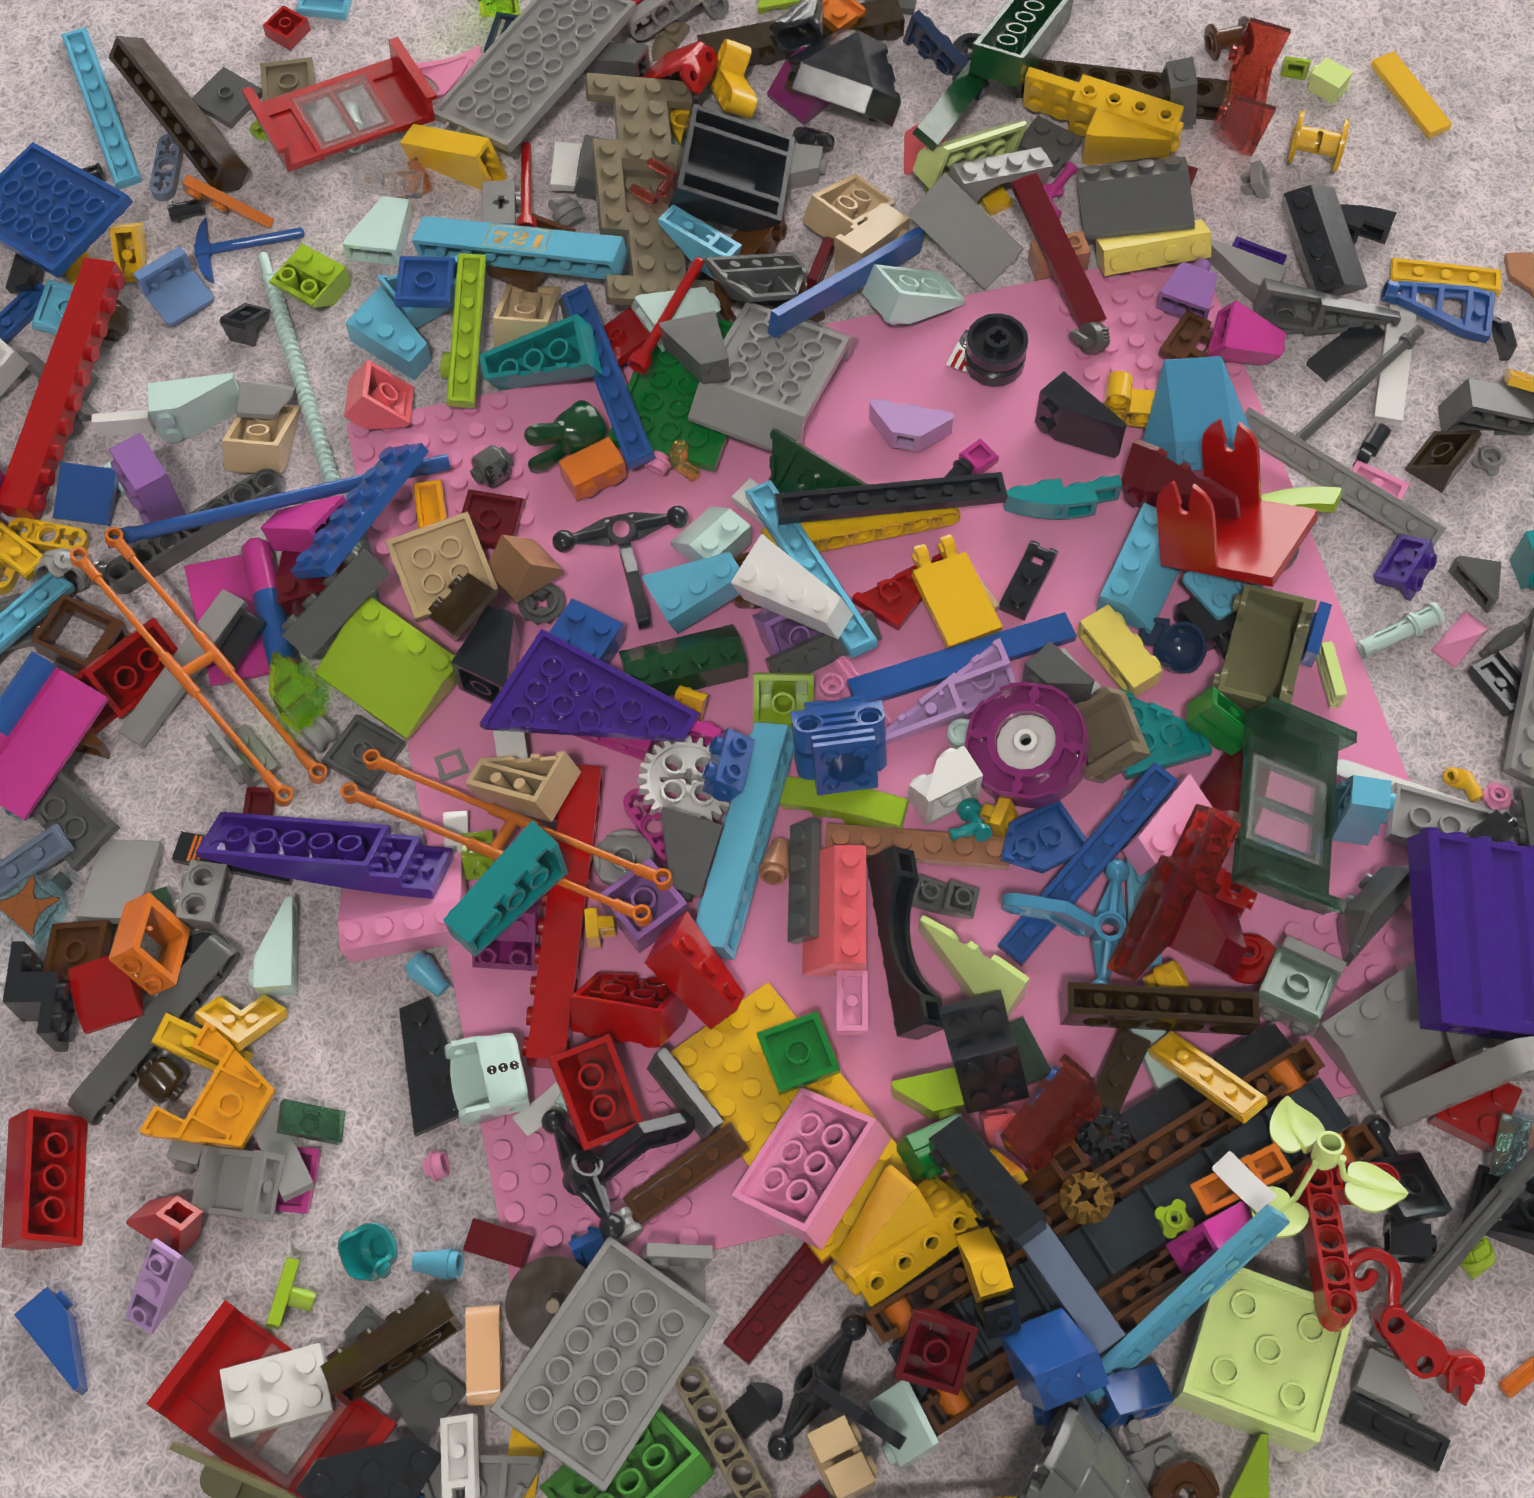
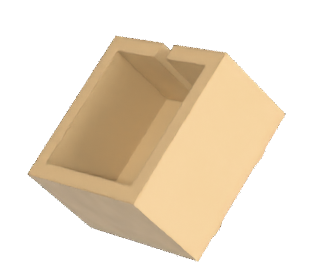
[806,1415,878,1498]

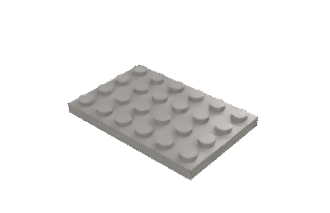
[489,1237,719,1492]

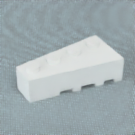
[731,534,853,639]

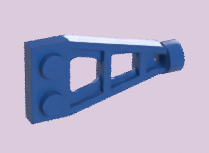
[1380,280,1496,343]

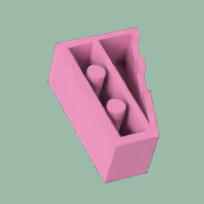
[1123,773,1224,877]

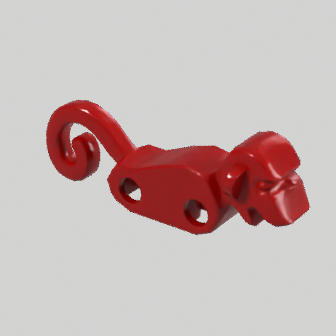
[1349,1247,1485,1406]

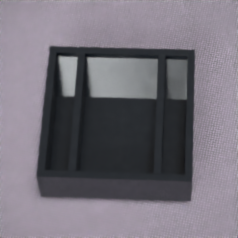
[668,104,795,232]

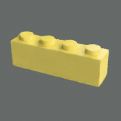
[1096,219,1211,276]

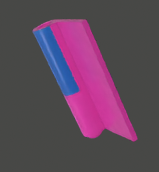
[184,538,298,687]
[0,651,109,821]

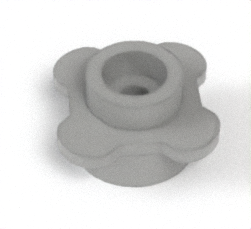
[1472,446,1507,476]

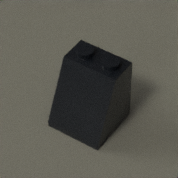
[451,605,520,705]

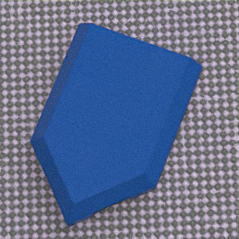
[1000,801,1087,874]

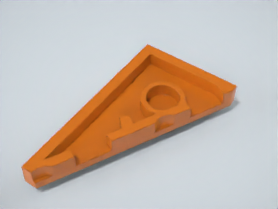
[182,174,274,229]

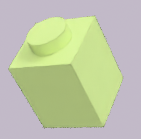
[1307,57,1353,105]

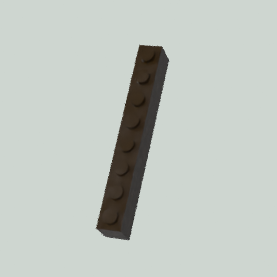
[697,0,905,68]
[108,36,249,191]

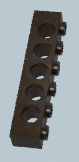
[1059,982,1260,1035]

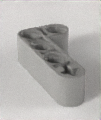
[625,0,729,41]

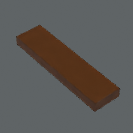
[622,1122,750,1227]

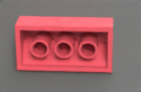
[802,845,866,976]

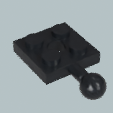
[1366,1118,1453,1224]

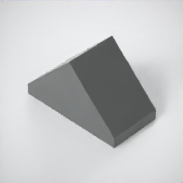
[1448,555,1501,613]

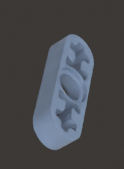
[149,134,183,202]

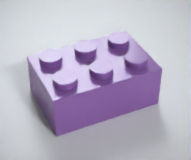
[109,433,186,524]

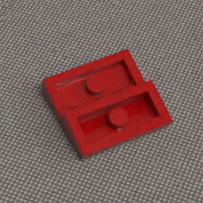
[68,955,144,1034]

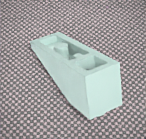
[248,896,298,997]

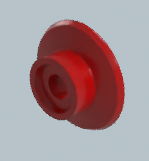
[1228,933,1276,984]

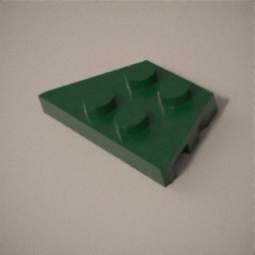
[769,428,869,493]

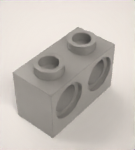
[173,860,233,932]

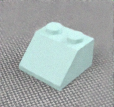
[670,506,752,562]
[868,1380,939,1471]

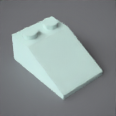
[862,264,966,325]
[148,373,240,443]

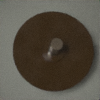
[505,1256,585,1348]

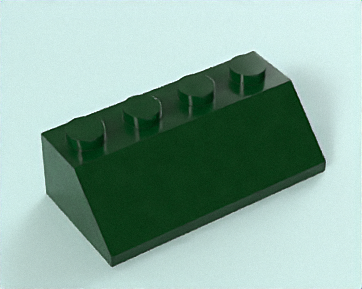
[619,624,748,696]

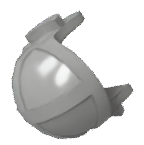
[34,549,88,592]

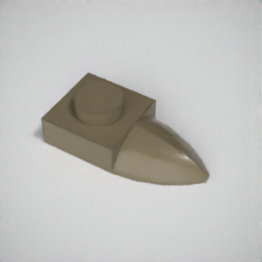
[651,20,690,62]

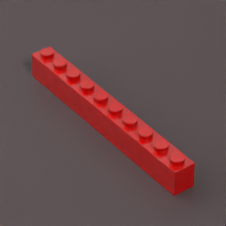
[0,257,125,520]
[522,764,604,1069]

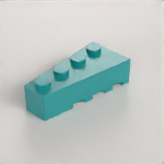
[443,821,568,957]

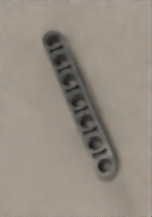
[104,468,284,595]
[68,934,240,1126]

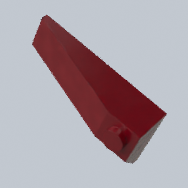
[1121,438,1241,519]
[1200,718,1279,833]

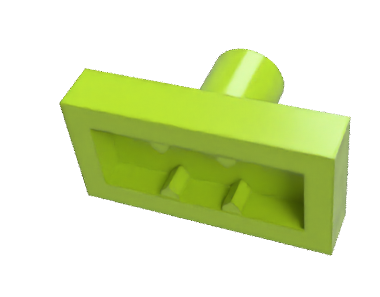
[265,1257,316,1330]

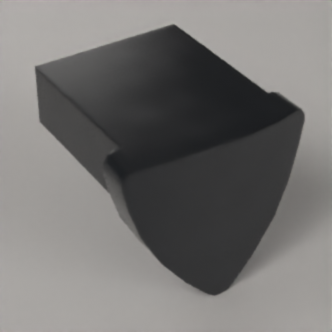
[725,1382,783,1439]

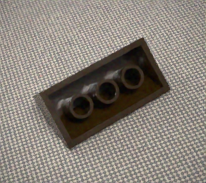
[320,1288,464,1406]

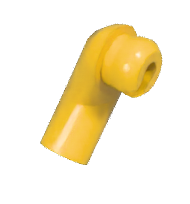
[1443,767,1485,803]

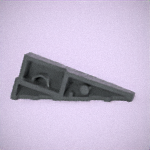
[1254,277,1401,336]

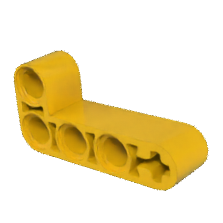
[709,39,757,119]
[1103,371,1155,428]

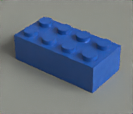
[549,598,625,664]

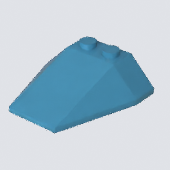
[1142,356,1251,471]

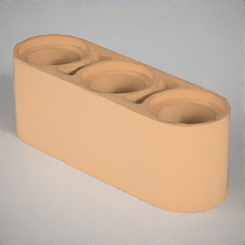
[465,1305,504,1407]

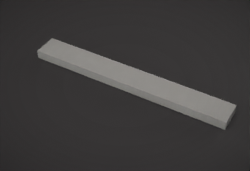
[1245,407,1446,547]

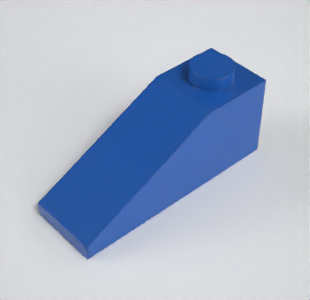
[14,1287,88,1395]

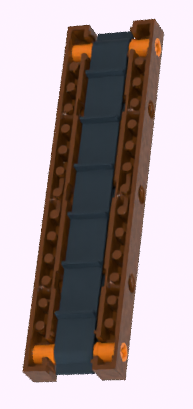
[862,1039,1383,1437]

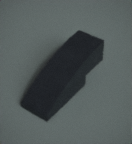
[1340,204,1397,244]

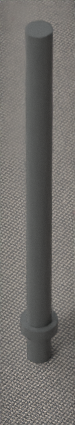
[1296,325,1425,441]

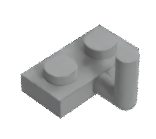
[1123,1419,1182,1488]

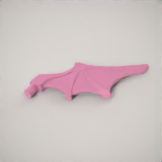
[416,46,483,98]

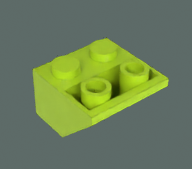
[269,243,351,308]

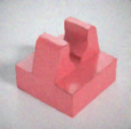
[978,1106,1017,1144]

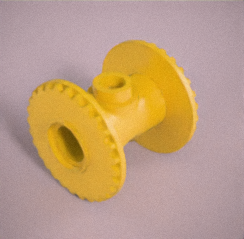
[1287,110,1350,173]

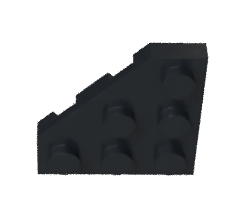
[295,1436,441,1498]

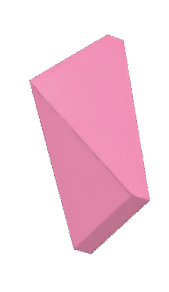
[1431,611,1490,668]

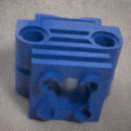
[790,695,887,795]

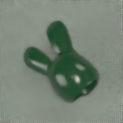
[524,400,607,473]

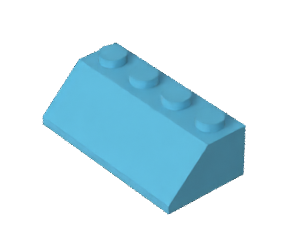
[1096,503,1180,634]

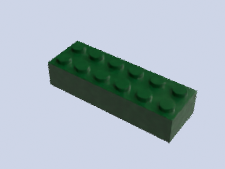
[969,0,1074,87]

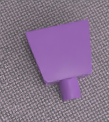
[1156,258,1218,319]

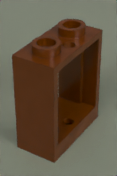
[31,594,130,672]

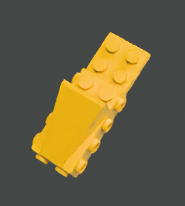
[1023,67,1184,165]
[829,1148,1028,1308]

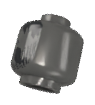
[470,445,514,488]

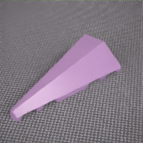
[886,638,1017,744]

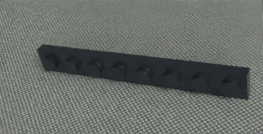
[774,472,1008,525]

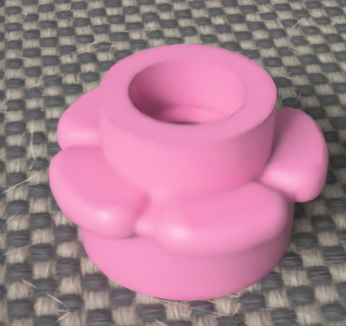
[644,451,672,475]
[817,673,847,701]
[1482,782,1512,811]
[423,1150,450,1182]

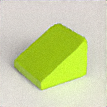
[1280,56,1311,80]

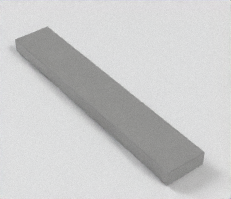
[118,589,249,748]

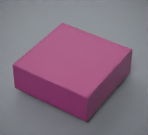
[958,438,999,474]

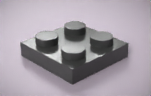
[1016,115,1083,178]

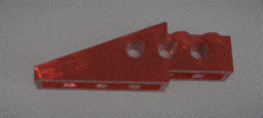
[1107,803,1241,981]

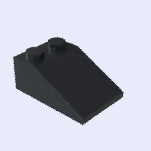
[1035,371,1127,458]
[1462,1165,1534,1255]

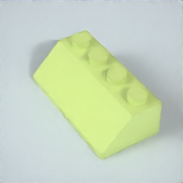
[912,121,1028,189]

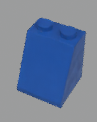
[1000,1307,1110,1411]

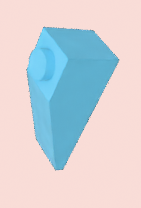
[658,205,742,279]

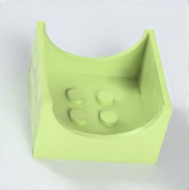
[1171,1267,1352,1454]

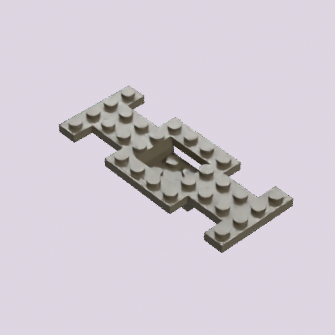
[585,73,716,305]

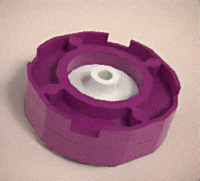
[964,682,1091,809]

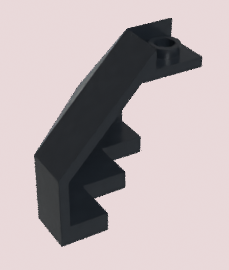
[784,28,901,127]

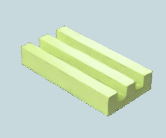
[1316,641,1347,709]

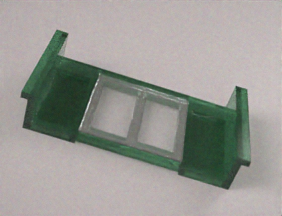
[1231,695,1357,915]

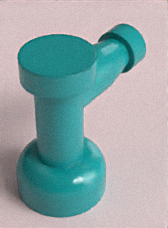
[948,798,992,842]

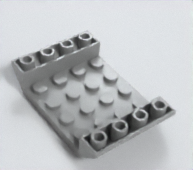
[688,302,858,452]

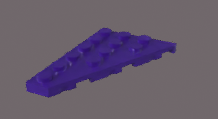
[480,629,700,742]

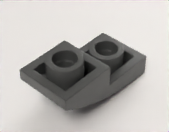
[912,874,980,919]

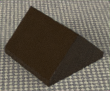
[1405,430,1482,493]

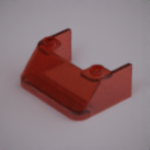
[1215,17,1291,156]

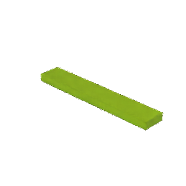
[446,253,486,408]

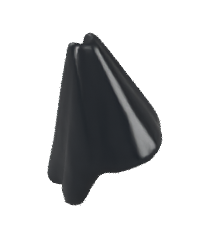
[769,0,824,55]

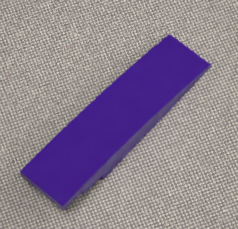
[195,812,454,899]

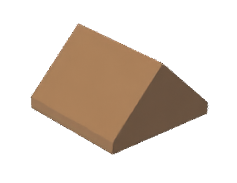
[488,534,564,604]

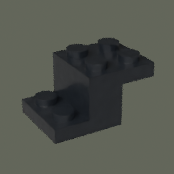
[3,941,76,1052]
[938,990,1030,1114]

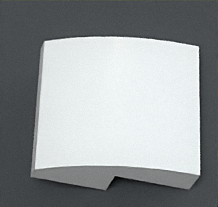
[550,142,588,197]

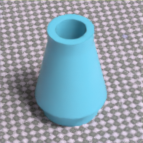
[404,951,451,998]
[412,1248,464,1282]

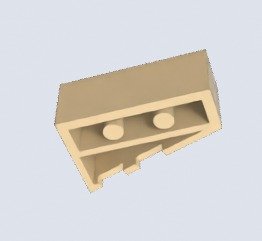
[834,202,910,272]
[465,751,581,822]

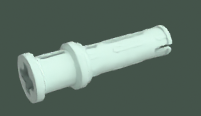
[1356,602,1445,659]

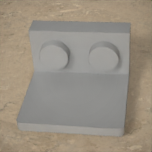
[204,721,280,787]
[639,1243,713,1304]

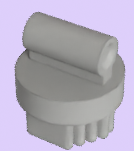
[548,194,584,227]

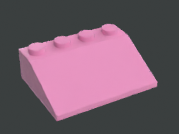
[338,852,468,962]
[731,1087,891,1250]

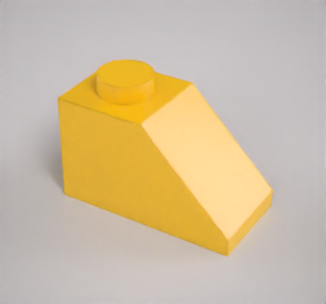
[109,222,147,283]
[955,1227,1013,1303]

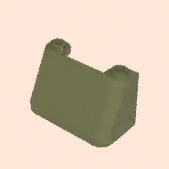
[1212,583,1317,726]

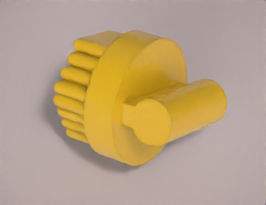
[1142,960,1189,989]

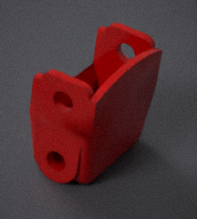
[642,41,718,95]

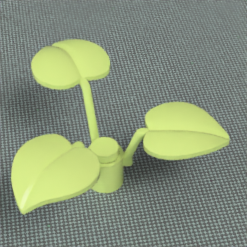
[1250,1095,1408,1238]

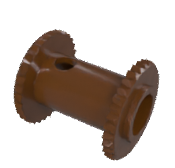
[1204,16,1255,61]

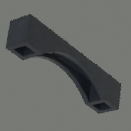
[866,846,943,1040]

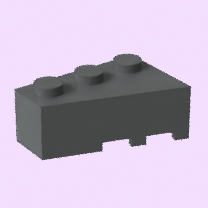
[1438,378,1534,436]

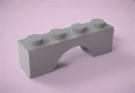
[948,147,1054,203]

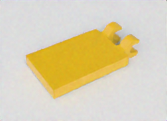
[911,534,1003,649]

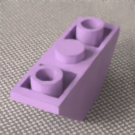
[869,399,954,452]
[125,1238,194,1334]

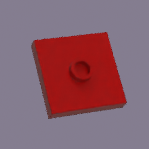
[604,307,649,367]

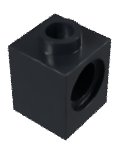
[1383,1221,1437,1264]

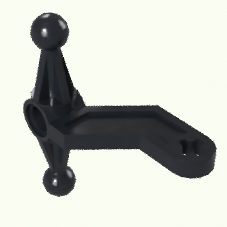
[552,506,689,630]
[541,1109,695,1239]
[767,1314,907,1461]

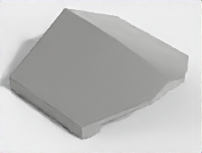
[236,381,295,420]

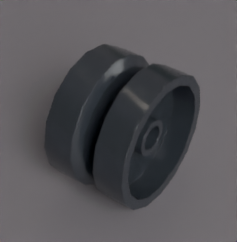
[964,313,1029,387]

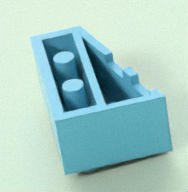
[345,286,432,380]
[641,552,740,634]

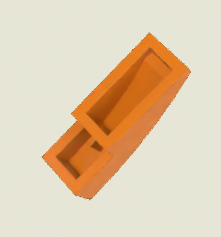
[1189,1142,1293,1216]

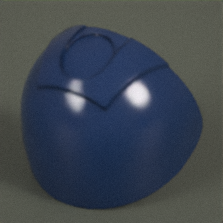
[1154,621,1207,674]

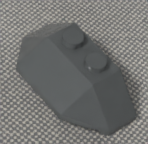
[704,252,808,302]
[1337,866,1411,966]

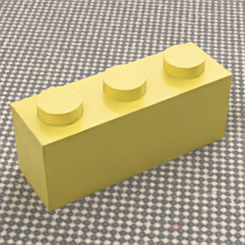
[1077,604,1163,698]

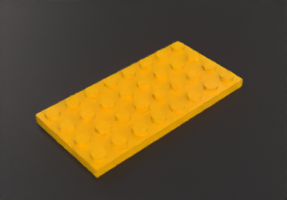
[669,982,925,1264]

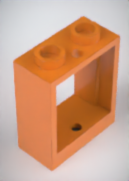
[109,892,191,996]

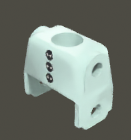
[444,1033,530,1126]

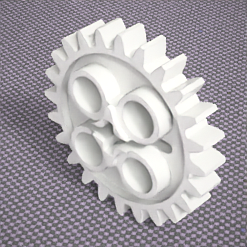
[637,735,731,823]

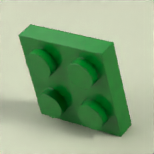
[756,1011,840,1095]

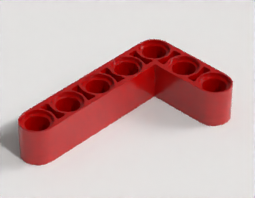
[1295,1162,1400,1332]

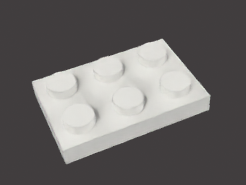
[220,1343,335,1440]

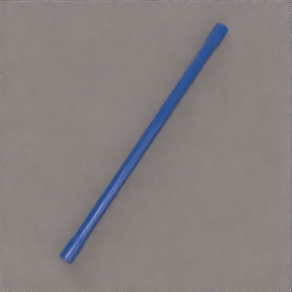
[104,454,451,549]

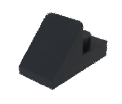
[220,303,270,347]

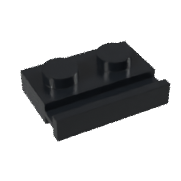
[1467,650,1522,717]

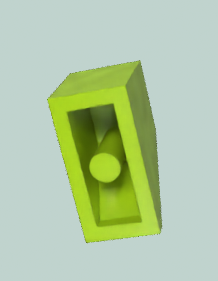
[890,1067,964,1121]

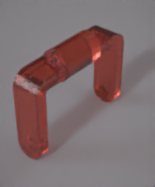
[629,158,675,204]

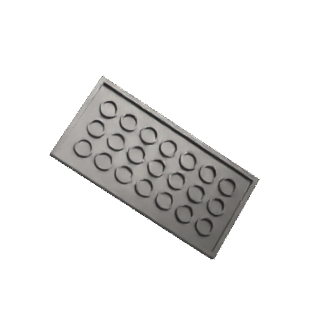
[433,0,638,153]

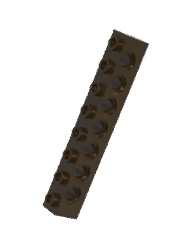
[1015,59,1230,122]

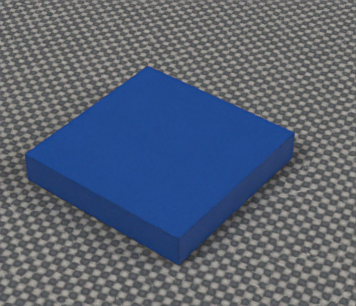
[394,256,456,308]
[52,462,118,527]

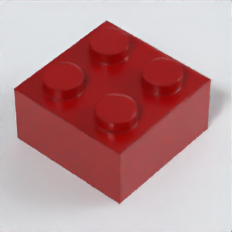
[263,5,311,50]

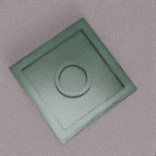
[1258,947,1337,1025]

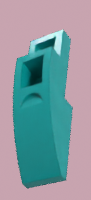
[1003,475,1122,519]

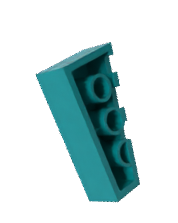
[479,314,603,390]

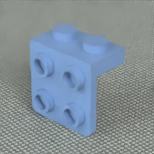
[133,246,214,327]

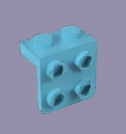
[1182,571,1264,620]

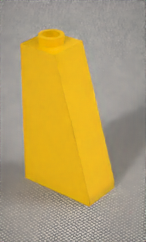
[400,124,508,190]

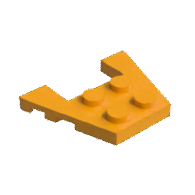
[139,1021,277,1150]

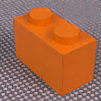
[559,437,627,501]

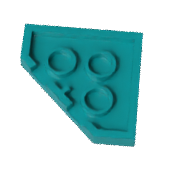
[1121,689,1213,780]

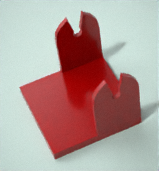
[1156,418,1318,587]

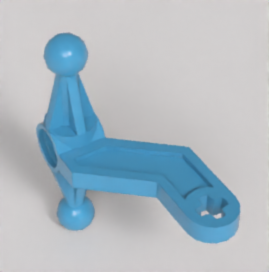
[1001,859,1130,984]

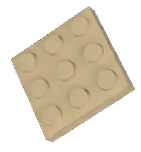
[385,511,499,622]

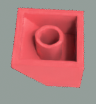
[344,359,414,430]

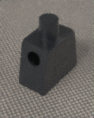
[1173,597,1238,659]

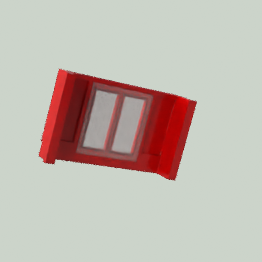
[241,36,437,172]
[146,1300,397,1498]

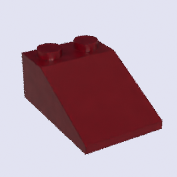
[276,551,343,616]

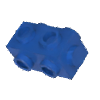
[702,728,755,803]

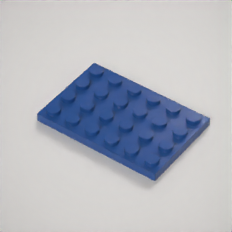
[0,142,133,278]

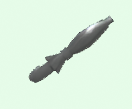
[1479,608,1534,658]

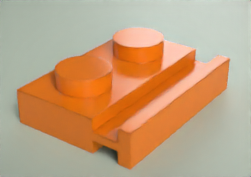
[823,0,866,33]

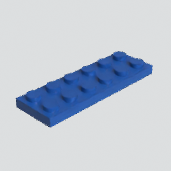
[291,443,429,579]

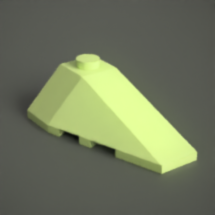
[918,915,1030,1019]

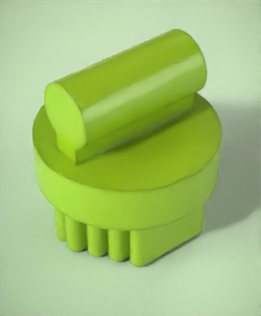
[1459,1236,1496,1280]

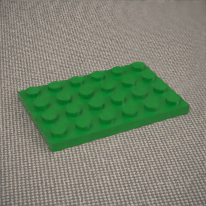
[608,319,734,472]

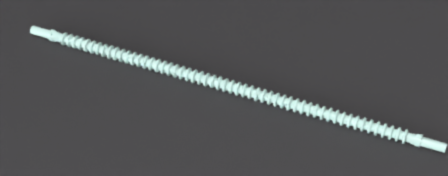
[257,252,378,602]

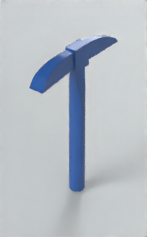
[194,218,304,283]

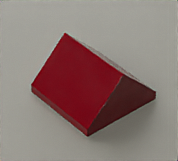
[893,1309,979,1395]

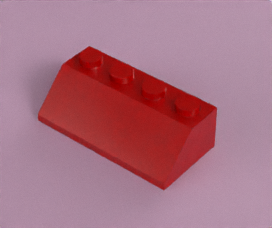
[2,1109,87,1251]

